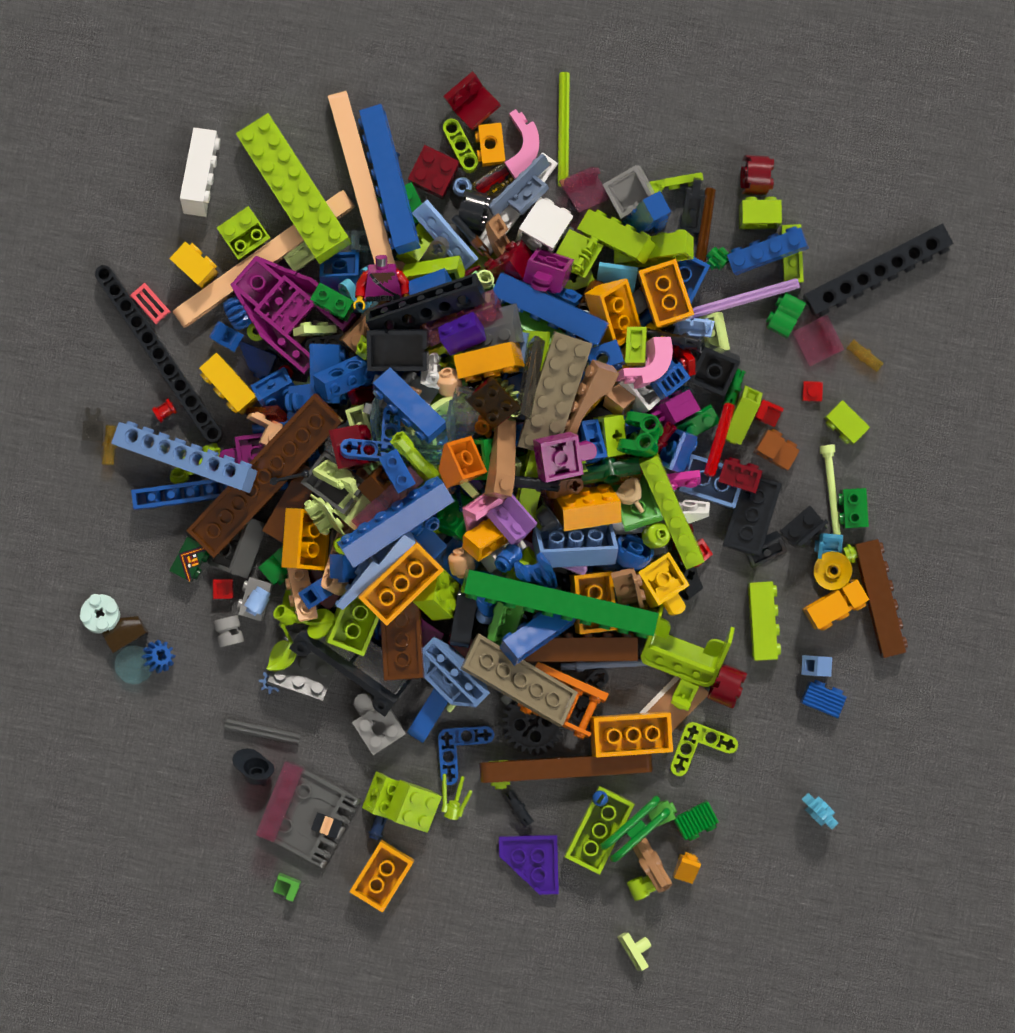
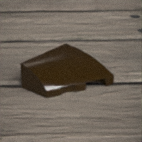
[102,616,148,653]

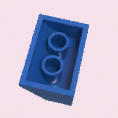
[309,344,349,406]

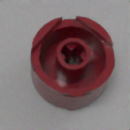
[740,155,774,195]
[707,664,747,709]

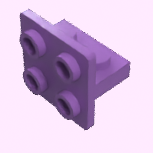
[486,495,537,545]

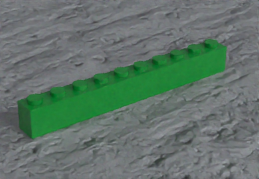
[461,569,659,639]

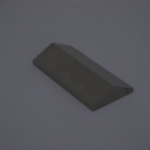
[514,336,545,420]

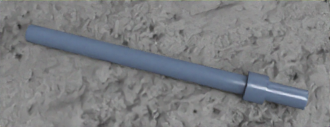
[560,659,648,672]

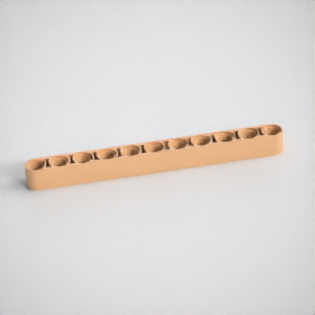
[328,91,395,264]
[173,190,355,328]

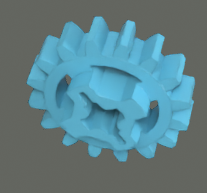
[802,793,838,829]

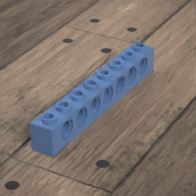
[111,421,258,493]

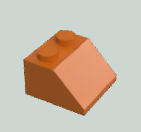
[439,436,487,488]

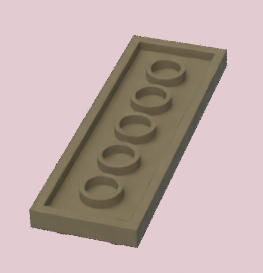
[517,331,592,451]
[460,634,578,727]

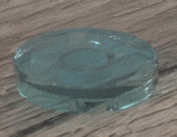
[115,645,153,684]

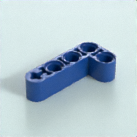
[407,688,448,743]

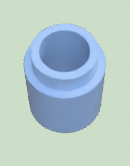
[244,586,271,616]

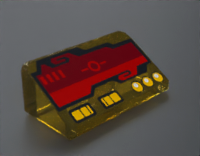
[472,162,514,196]

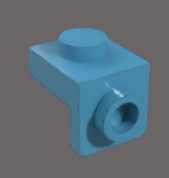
[814,533,843,559]

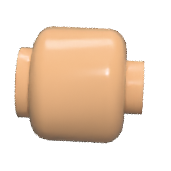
[437,368,463,397]
[448,547,475,578]

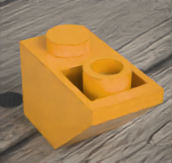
[673,852,701,884]

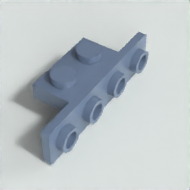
[488,154,549,216]

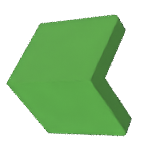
[273,873,301,902]

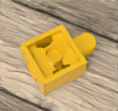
[635,552,689,615]

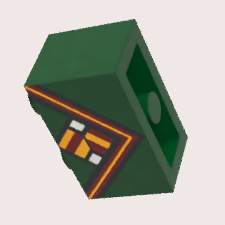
[169,536,210,582]

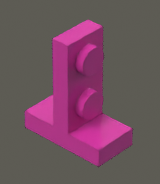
[667,470,701,490]

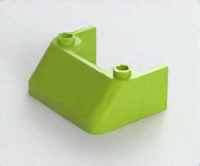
[641,604,735,687]

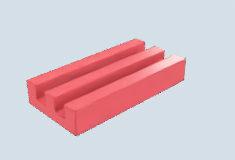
[130,283,170,325]

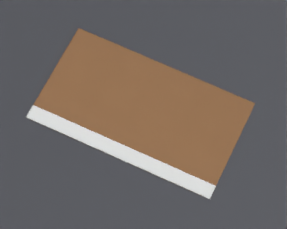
[640,676,708,732]

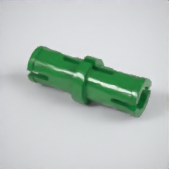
[722,368,746,406]

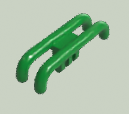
[600,796,670,862]

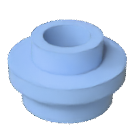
[453,177,472,197]

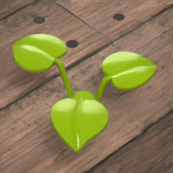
[266,589,335,671]

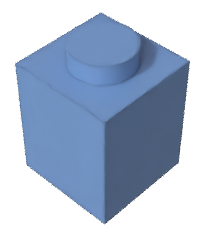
[801,655,832,677]

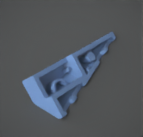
[335,531,416,610]

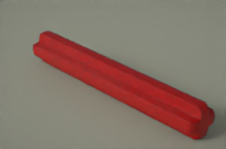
[704,403,735,477]

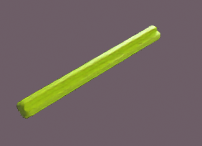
[558,72,570,187]

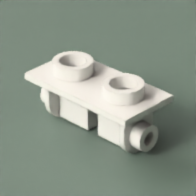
[420,353,441,389]

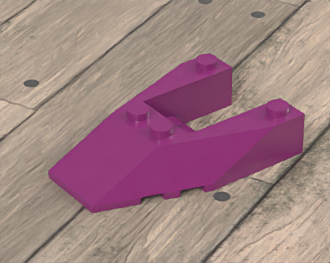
[230,256,358,378]

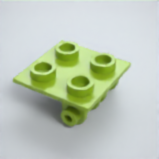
[556,229,604,278]

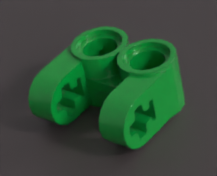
[617,411,663,458]

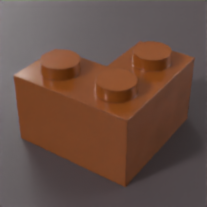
[753,429,800,471]

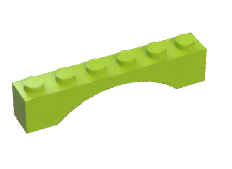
[639,452,704,570]

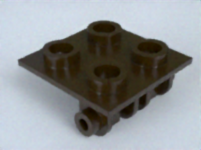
[466,377,521,429]

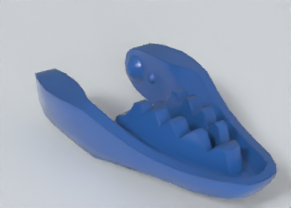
[514,552,557,589]

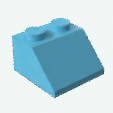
[596,262,638,294]

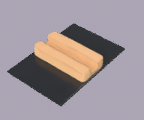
[311,812,343,839]

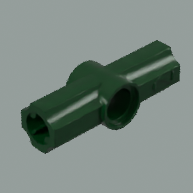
[581,456,641,485]

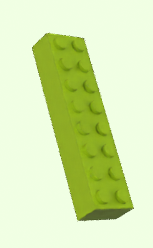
[236,113,352,264]

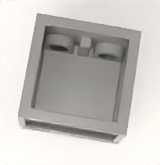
[602,165,655,219]

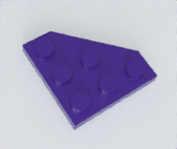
[499,835,559,895]

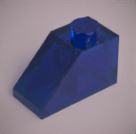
[239,341,278,379]

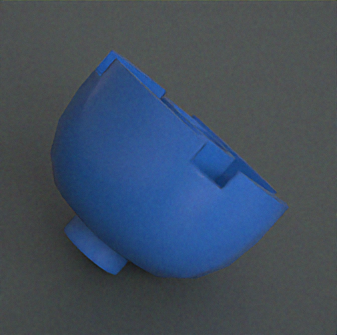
[616,534,654,571]

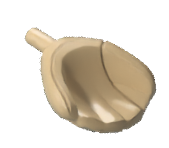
[615,477,644,514]

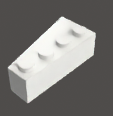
[180,128,221,217]

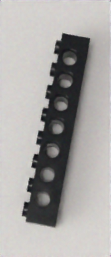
[803,223,954,317]

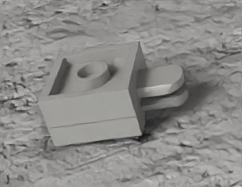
[352,693,407,755]

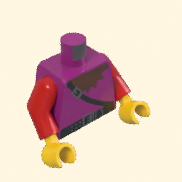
[353,255,409,311]

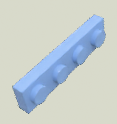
[412,200,479,270]

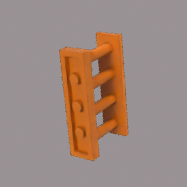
[517,662,609,739]

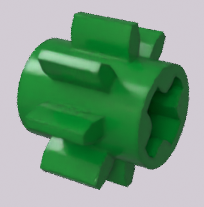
[706,247,729,271]

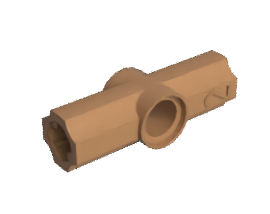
[632,837,673,893]

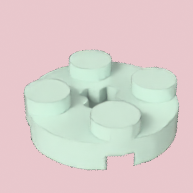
[80,594,120,634]

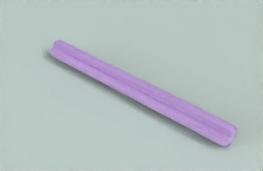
[690,279,800,319]

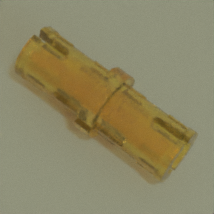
[846,339,884,372]
[102,425,118,465]

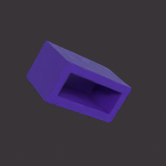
[438,312,486,356]

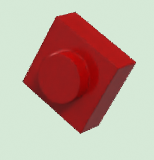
[802,381,823,402]
[213,579,234,599]

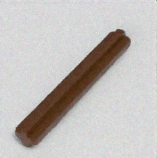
[695,188,716,262]

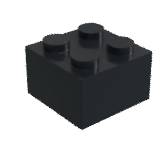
[689,342,741,396]

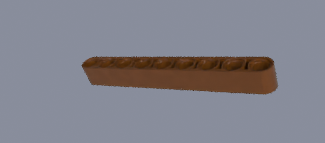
[479,754,653,783]

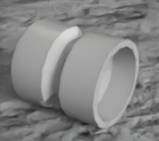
[213,615,244,647]

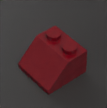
[329,424,377,470]

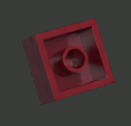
[408,145,460,200]

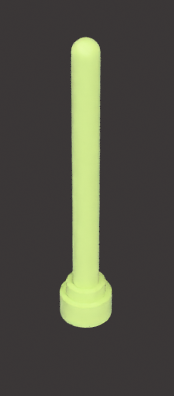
[819,444,841,535]

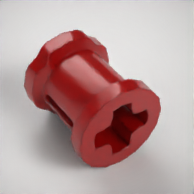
[152,398,178,423]

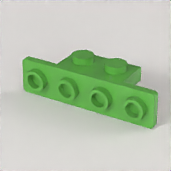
[487,601,524,646]

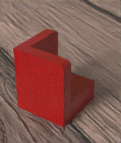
[754,399,784,427]

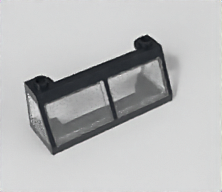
[289,605,412,717]

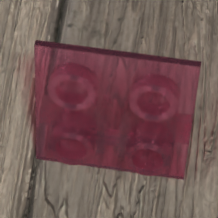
[559,167,610,212]
[793,315,845,366]

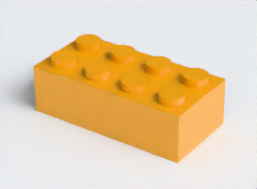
[358,540,444,626]
[590,711,673,757]

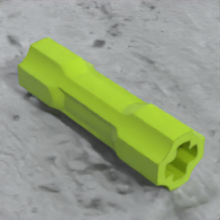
[390,431,440,482]

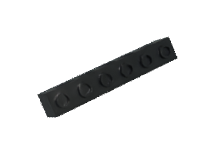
[366,273,485,333]

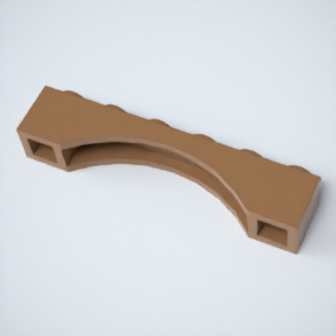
[563,359,619,435]

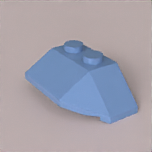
[423,637,490,707]

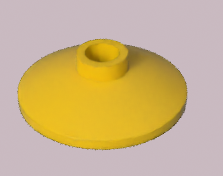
[814,551,852,590]

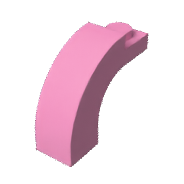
[505,109,539,180]
[616,337,673,389]

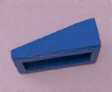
[650,362,691,400]

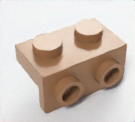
[611,568,646,608]

